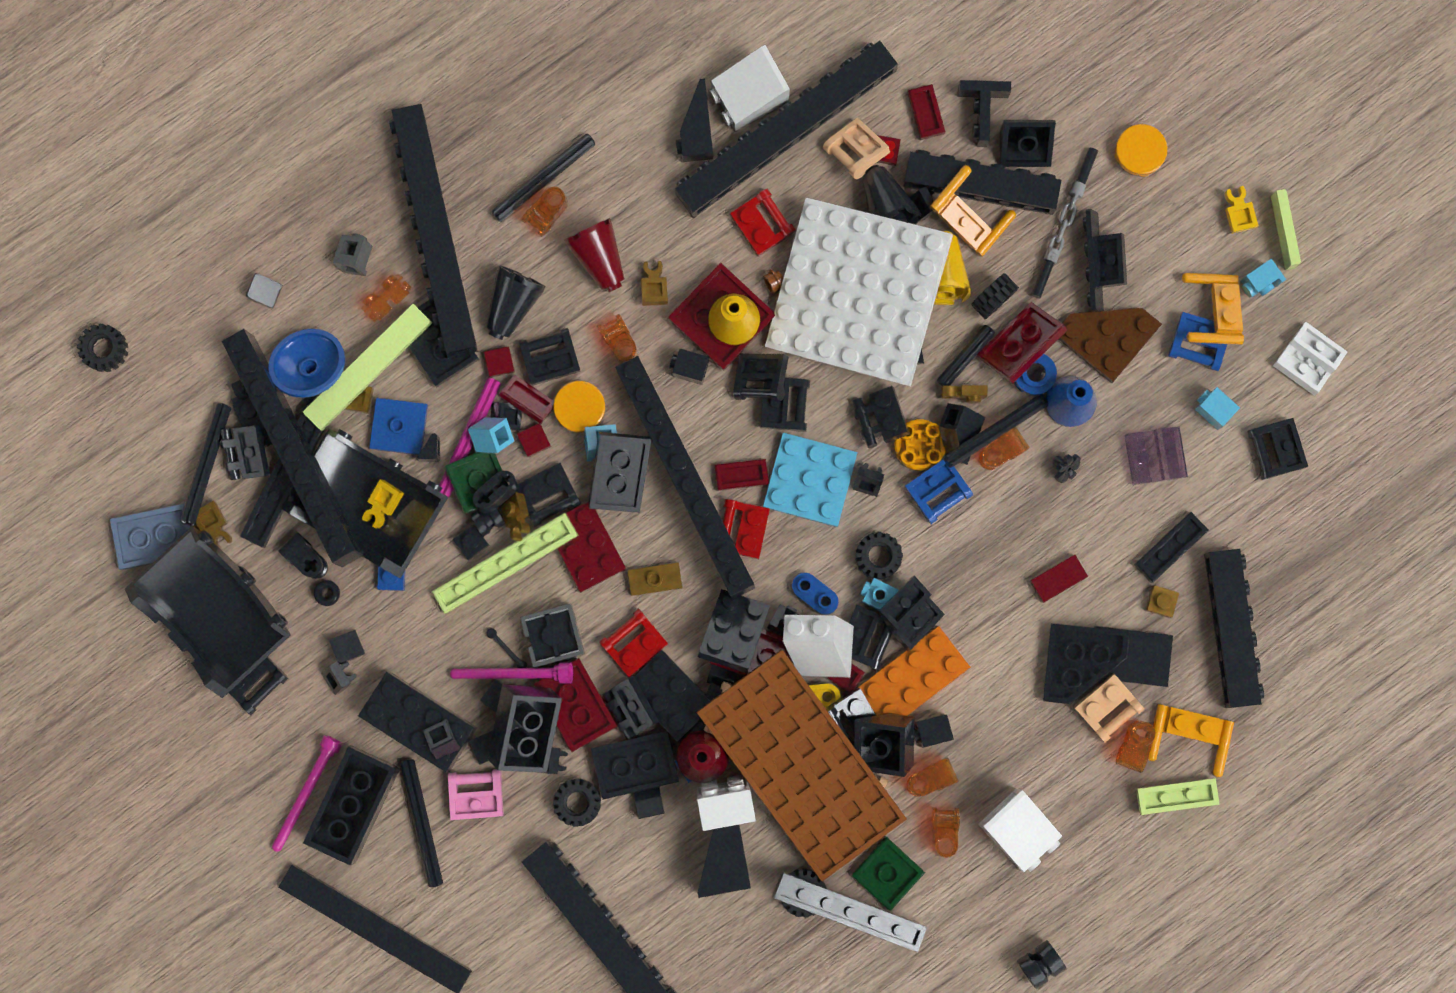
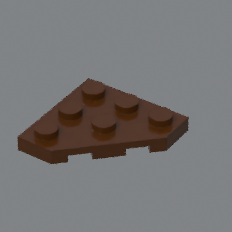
[1058,308,1162,383]

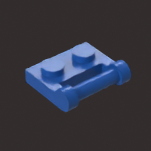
[1168,312,1227,371]
[905,459,973,525]

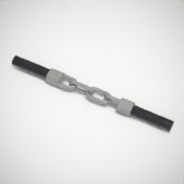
[1031,147,1098,299]

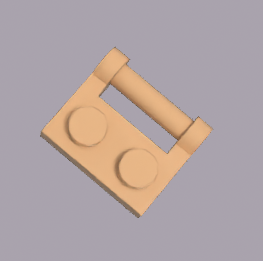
[823,117,890,179]
[1074,673,1145,743]

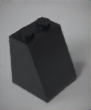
[697,824,751,898]

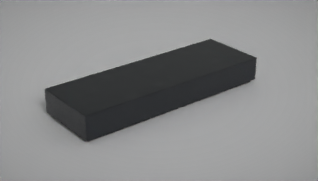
[1134,512,1209,583]

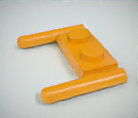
[930,165,1016,257]
[1182,273,1244,345]
[1146,704,1234,777]

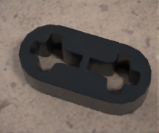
[473,471,518,514]

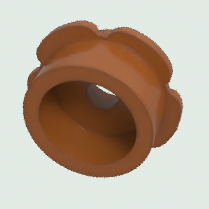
[763,269,784,294]

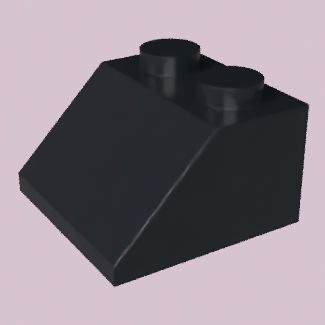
[854,713,915,777]

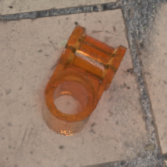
[522,187,568,237]
[597,314,638,364]
[979,427,1030,470]
[1116,720,1155,773]
[906,757,959,797]
[931,807,960,858]

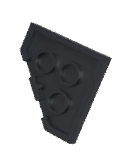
[1043,623,1130,704]

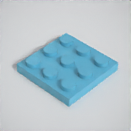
[763,433,858,527]

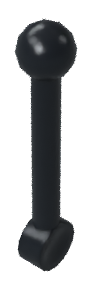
[486,628,527,668]

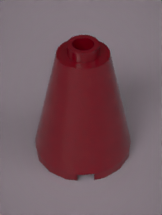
[564,218,625,293]
[677,730,729,783]

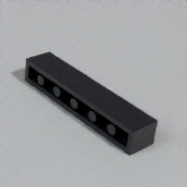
[903,150,1062,215]
[1204,549,1264,708]

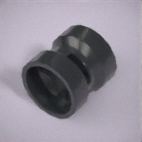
[471,509,505,537]

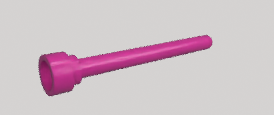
[450,662,573,684]
[272,735,343,852]

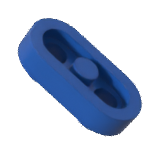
[792,573,839,615]

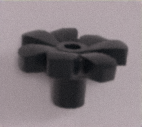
[1053,454,1081,483]

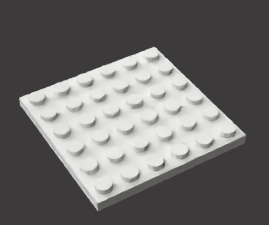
[765,198,953,387]

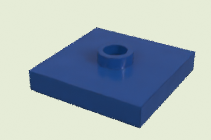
[369,398,428,455]

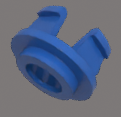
[1014,354,1057,395]

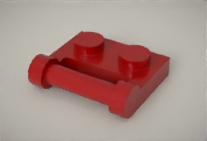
[730,188,796,257]
[723,499,770,560]
[599,608,668,677]

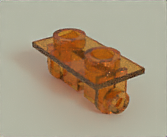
[361,274,412,323]

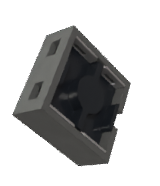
[520,603,585,668]

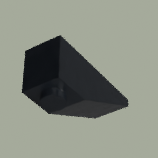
[676,78,713,162]

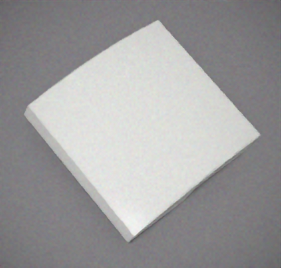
[1273,322,1347,396]

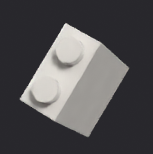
[709,45,790,131]
[783,615,854,678]
[978,789,1062,872]

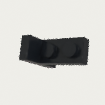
[958,80,1011,147]

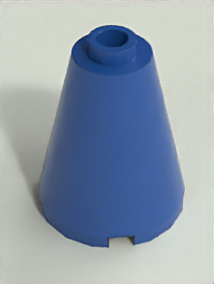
[1045,376,1097,427]

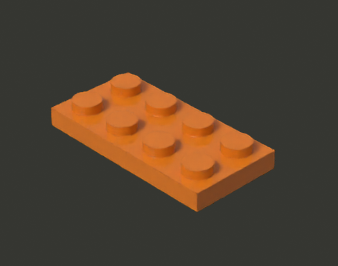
[858,626,971,716]

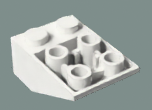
[697,775,756,831]

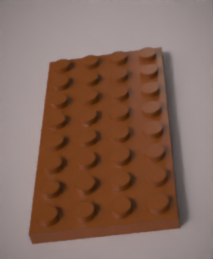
[697,649,907,882]

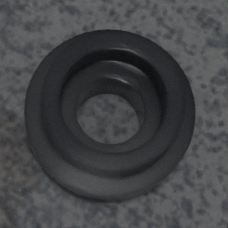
[314,580,340,606]

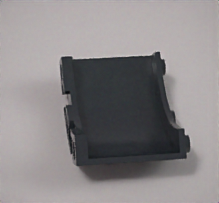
[281,429,448,578]
[125,526,291,698]

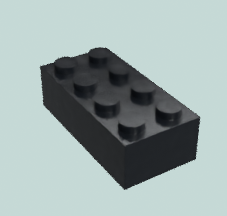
[358,671,478,772]
[303,746,400,866]

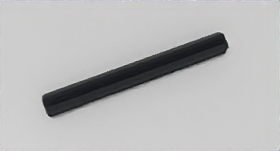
[492,133,595,222]
[943,394,1048,468]
[180,403,231,526]
[400,759,443,888]

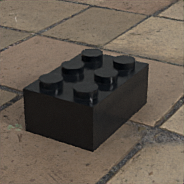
[487,685,562,773]

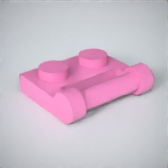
[448,769,504,820]

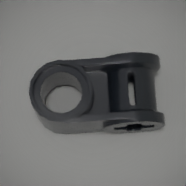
[278,532,328,579]

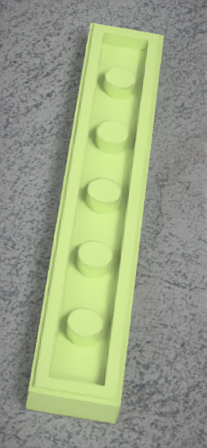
[303,304,432,431]
[432,513,579,614]

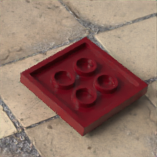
[668,262,775,371]

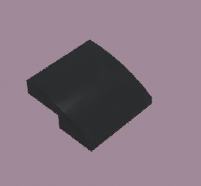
[878,576,945,651]

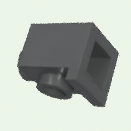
[333,234,373,276]

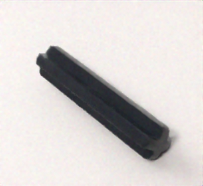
[937,325,995,386]

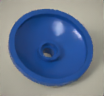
[268,329,345,398]

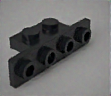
[1083,209,1127,312]

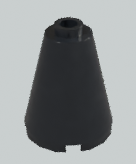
[862,165,921,225]
[486,265,546,340]

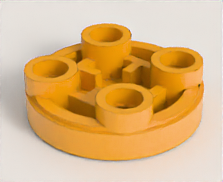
[1115,124,1167,177]
[554,381,606,433]
[894,419,945,471]

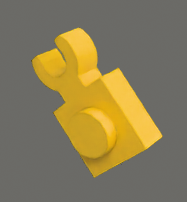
[1225,186,1259,234]
[362,479,404,528]

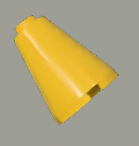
[934,231,971,305]
[709,294,760,345]

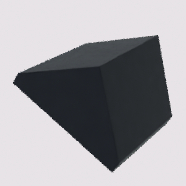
[1000,120,1056,167]

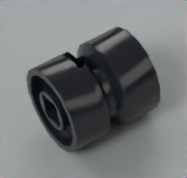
[1017,940,1067,990]

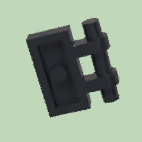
[852,386,910,448]
[220,424,270,480]
[602,676,659,740]

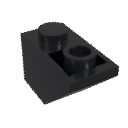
[939,403,985,465]

